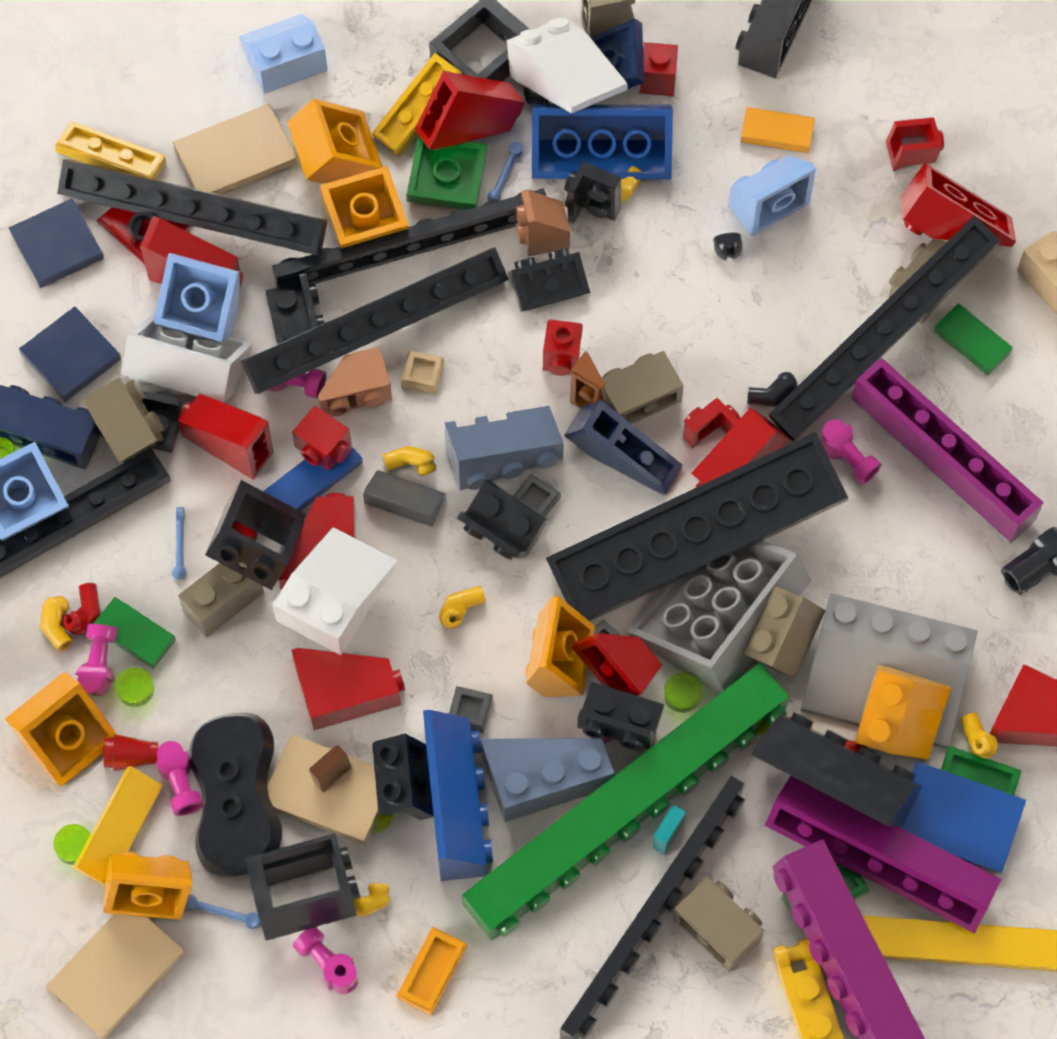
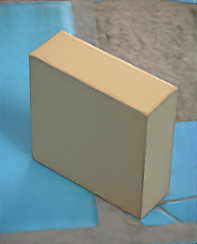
[401,350,444,394]

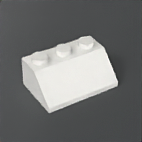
[121,314,253,403]

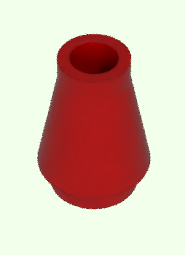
[103,734,158,772]

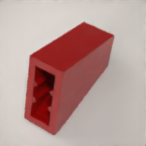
[415,71,526,150]
[140,216,243,287]
[178,393,274,480]
[691,408,792,487]
[279,493,356,590]
[291,648,405,730]
[990,664,1057,747]

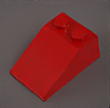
[901,163,1016,247]

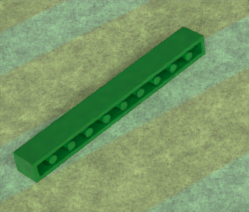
[462,663,790,940]

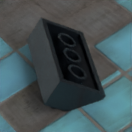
[735,0,812,79]
[751,712,923,827]

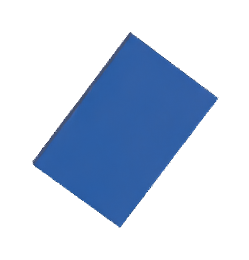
[900,761,1027,874]

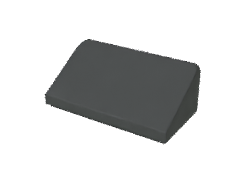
[363,470,445,527]

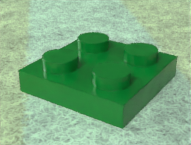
[406,135,487,210]

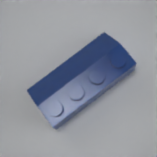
[532,104,673,180]
[423,710,493,881]

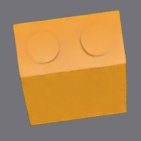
[287,98,383,184]
[320,166,409,248]
[526,596,595,697]
[855,664,951,759]
[4,672,117,787]
[103,852,192,920]

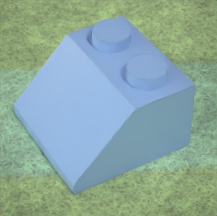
[239,13,328,93]
[728,155,816,236]
[153,253,240,342]
[0,442,69,541]

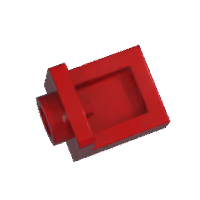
[542,319,583,376]
[683,398,740,448]

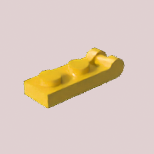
[772,938,844,1039]

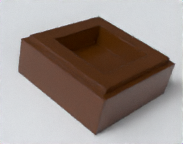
[309,745,352,792]

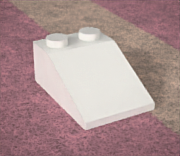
[507,18,628,114]
[272,527,398,655]

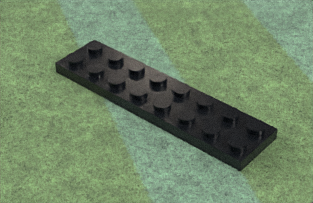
[546,432,848,621]

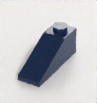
[564,400,683,495]

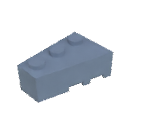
[444,406,564,491]
[480,738,614,822]

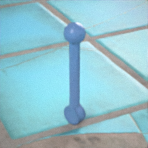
[487,142,523,201]
[172,507,187,580]
[185,895,261,929]

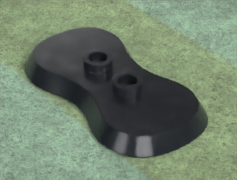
[189,712,282,876]

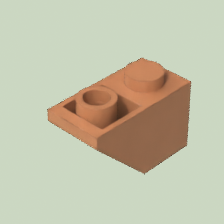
[516,190,570,257]
[318,346,392,417]

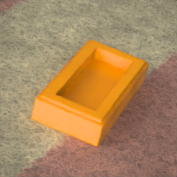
[740,107,815,153]
[397,927,467,1016]

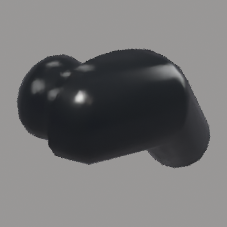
[747,372,798,407]

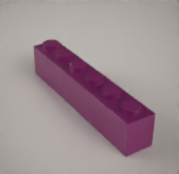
[852,357,1044,543]
[764,775,1002,934]
[772,839,925,1039]

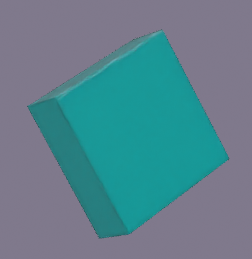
[652,805,686,855]

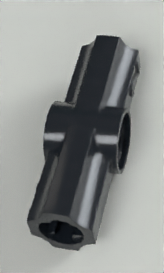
[1001,527,1057,596]

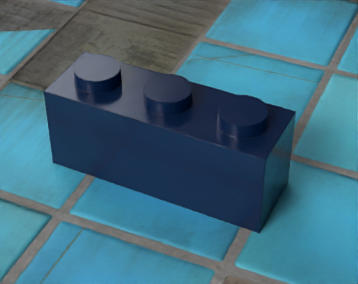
[0,385,101,470]

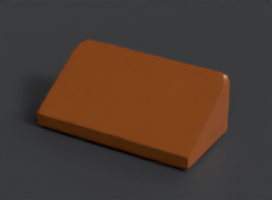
[570,351,605,408]

